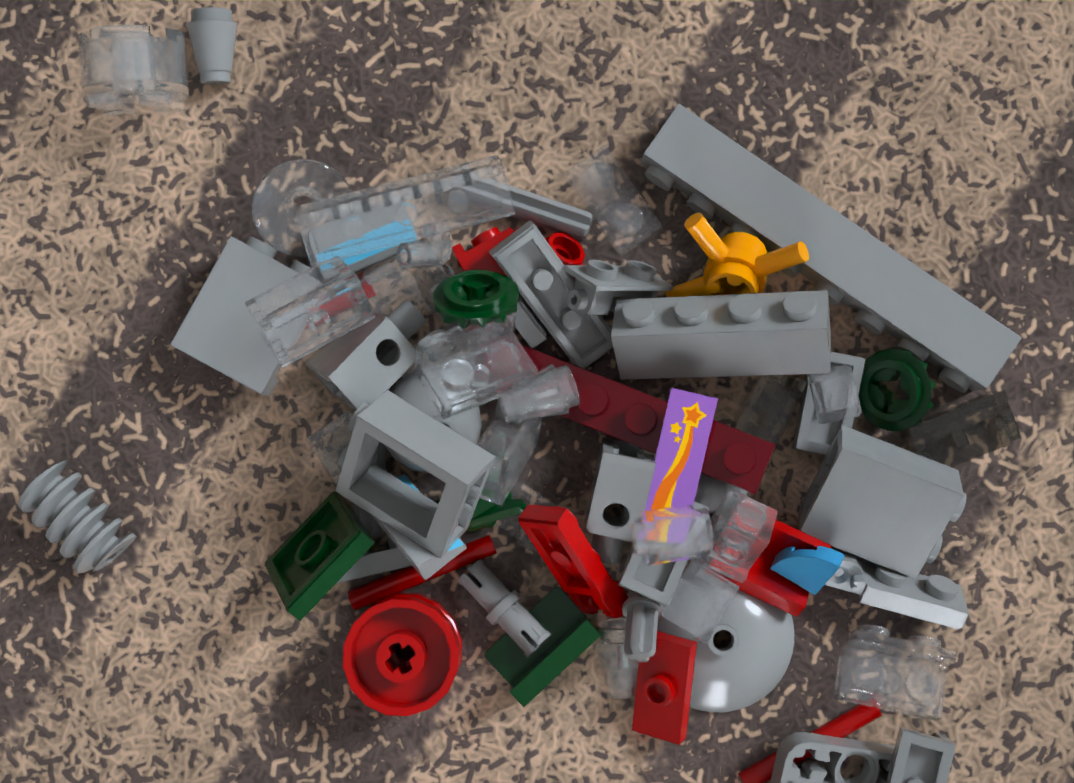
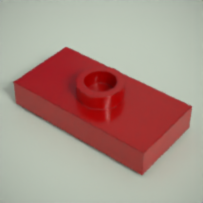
[632,631,697,745]

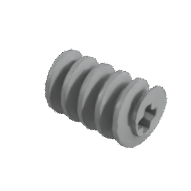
[17,461,137,573]

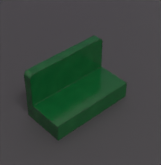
[485,587,601,707]

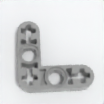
[770,732,895,783]

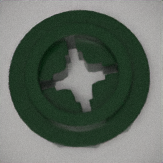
[433,270,519,329]
[857,349,936,431]

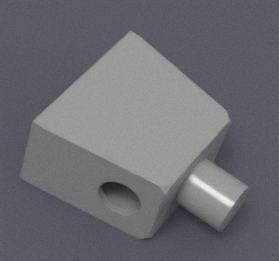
[305,300,427,411]
[585,437,656,564]

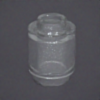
[631,504,713,566]

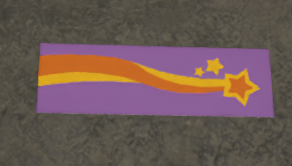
[637,388,718,549]

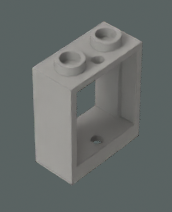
[335,390,496,559]

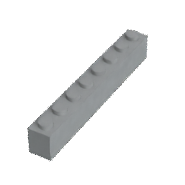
[640,104,1022,393]

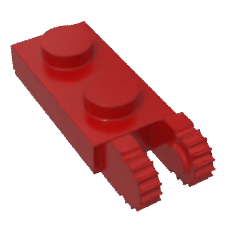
[518,504,628,619]

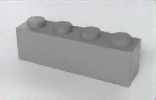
[611,290,831,380]

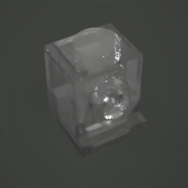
[695,489,778,584]

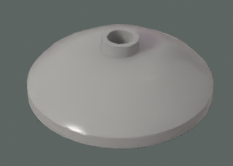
[657,559,794,713]

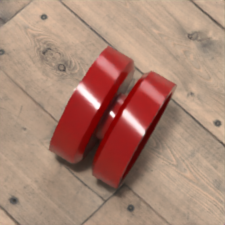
[343,593,463,716]

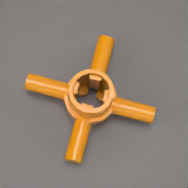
[666,213,809,297]

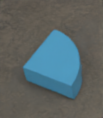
[770,546,844,595]

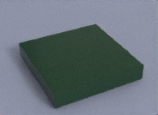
[264,491,375,621]

